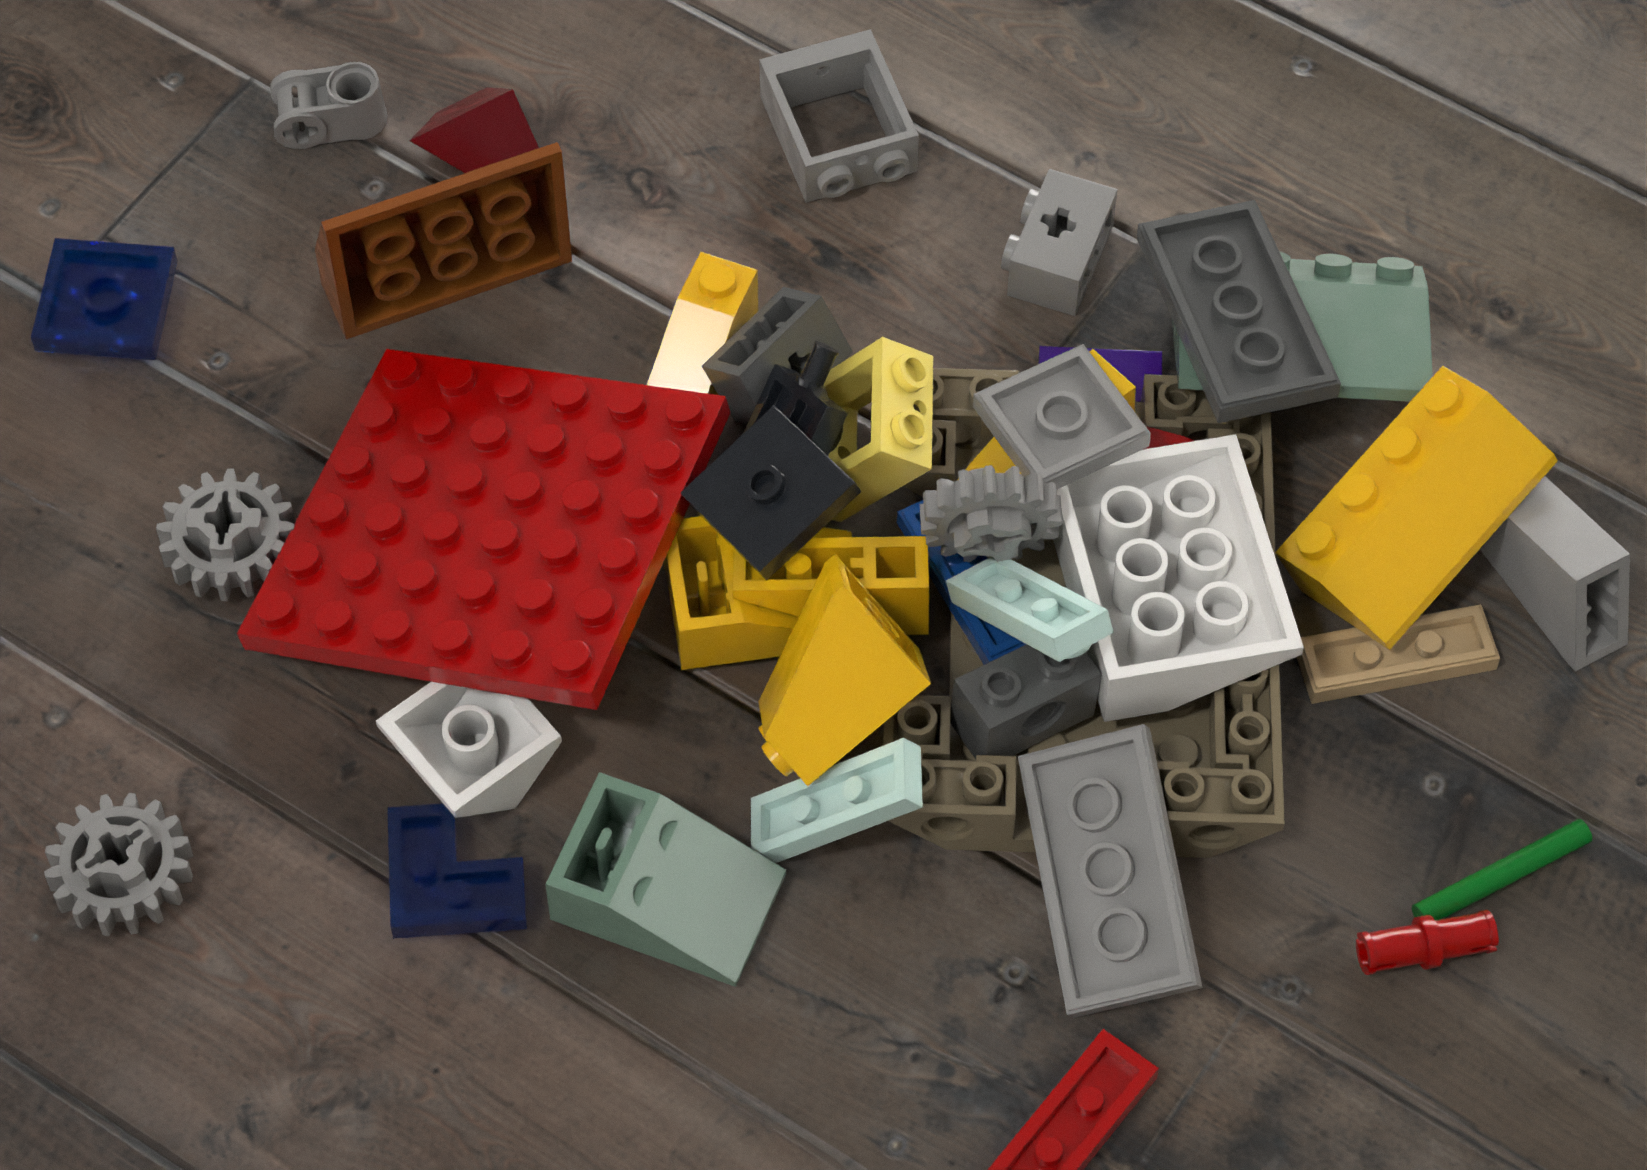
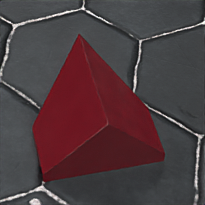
[409,87,539,173]

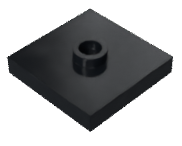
[680,406,861,581]

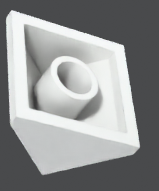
[376,681,562,818]

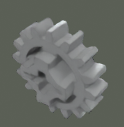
[920,465,1063,562]
[156,469,295,601]
[44,793,193,936]

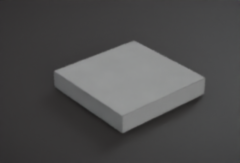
[973,344,1151,489]

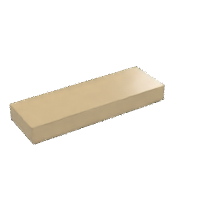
[1297,604,1500,704]

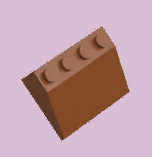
[315,142,572,339]

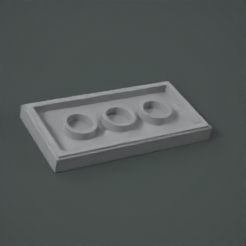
[1018,724,1203,1018]

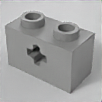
[1001,169,1118,317]

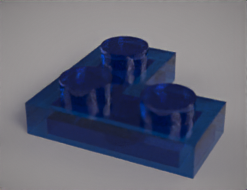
[388,803,527,939]

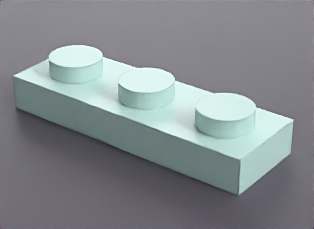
[946,557,1114,662]
[751,738,923,863]

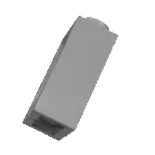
[759,29,919,203]

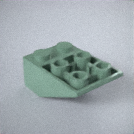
[545,772,786,987]

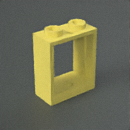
[823,337,933,522]

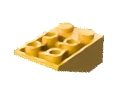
[664,516,852,670]

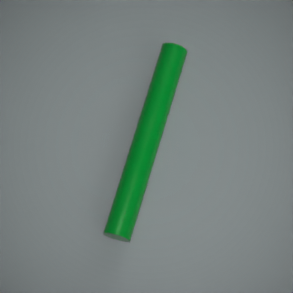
[1411,819,1592,920]

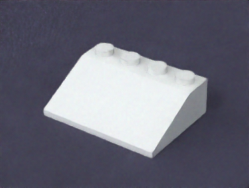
[1053,434,1304,722]

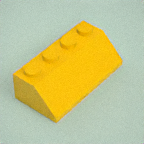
[1275,366,1558,650]

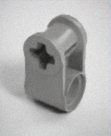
[270,62,388,149]

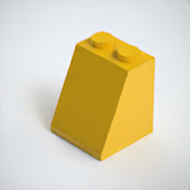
[758,554,931,786]

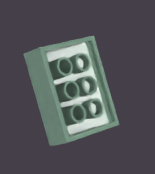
[1172,251,1433,402]

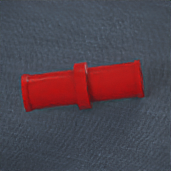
[1356,909,1499,975]

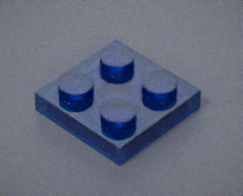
[31,238,178,360]

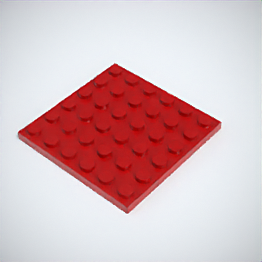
[237,349,731,710]

